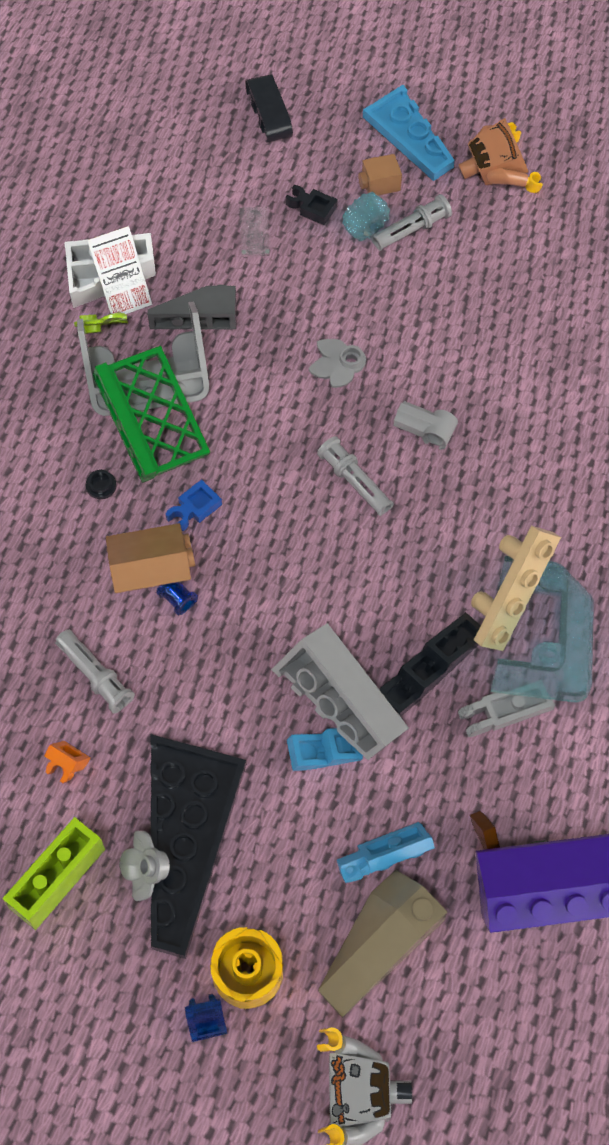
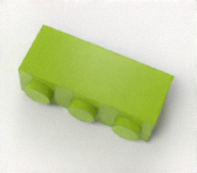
[2,817,105,931]

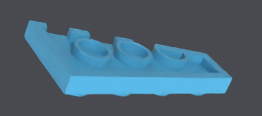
[363,85,455,181]

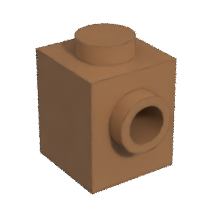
[358,154,402,197]

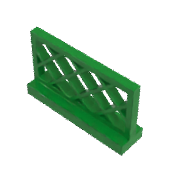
[93,346,210,483]

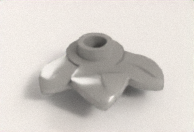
[309,339,366,388]
[119,831,170,901]

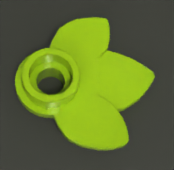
[74,312,128,334]

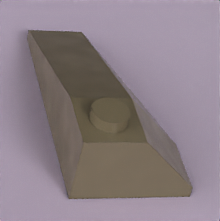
[318,870,448,1018]

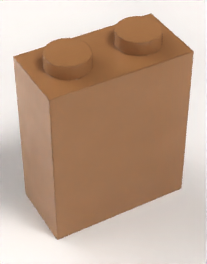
[106,523,195,593]

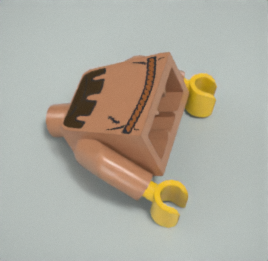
[458,118,543,193]

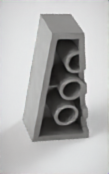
[271,623,409,760]

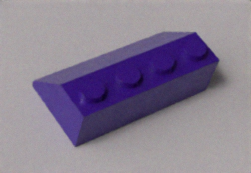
[476,834,609,933]

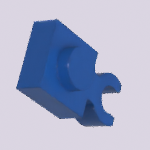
[165,479,222,531]

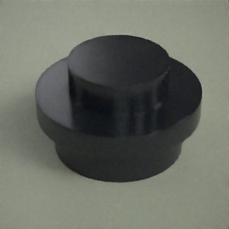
[85,469,117,499]

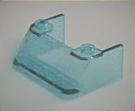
[491,556,594,702]

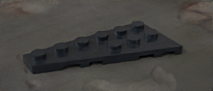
[150,734,247,959]

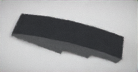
[379,612,481,717]

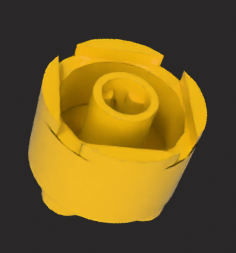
[210,927,283,1009]

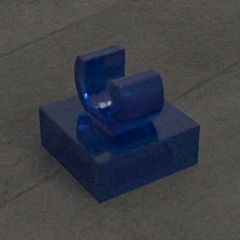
[184,994,228,1042]

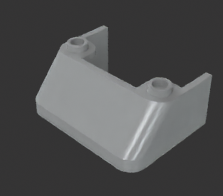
[77,301,209,416]

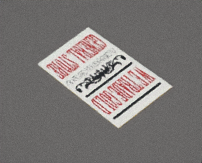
[87,226,152,314]

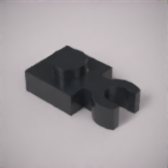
[285,185,338,225]

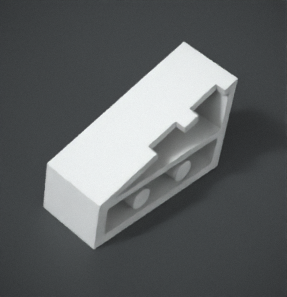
[65,233,156,308]

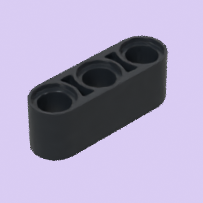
[245,74,293,143]

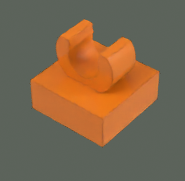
[44,741,91,783]

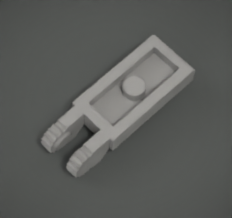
[458,677,555,737]

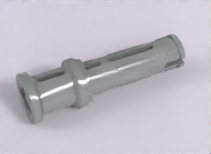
[371,194,452,251]
[317,436,394,516]
[55,629,135,713]

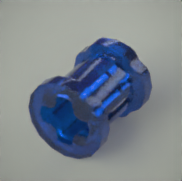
[156,582,198,616]

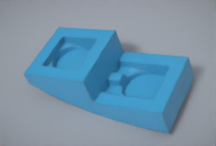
[287,728,363,771]

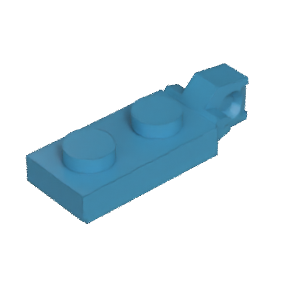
[337,822,435,883]

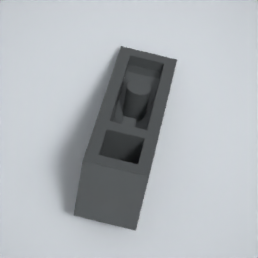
[147,285,236,329]

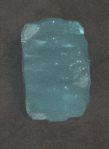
[342,192,390,241]

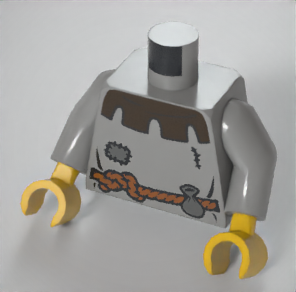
[317,1028,412,1145]

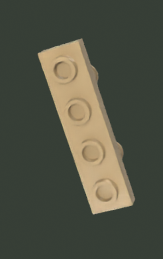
[471,526,561,651]

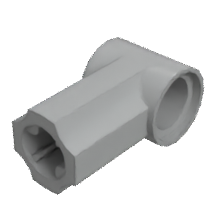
[393,401,458,450]

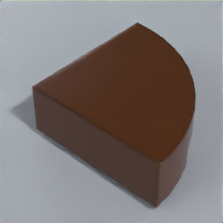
[470,811,500,850]

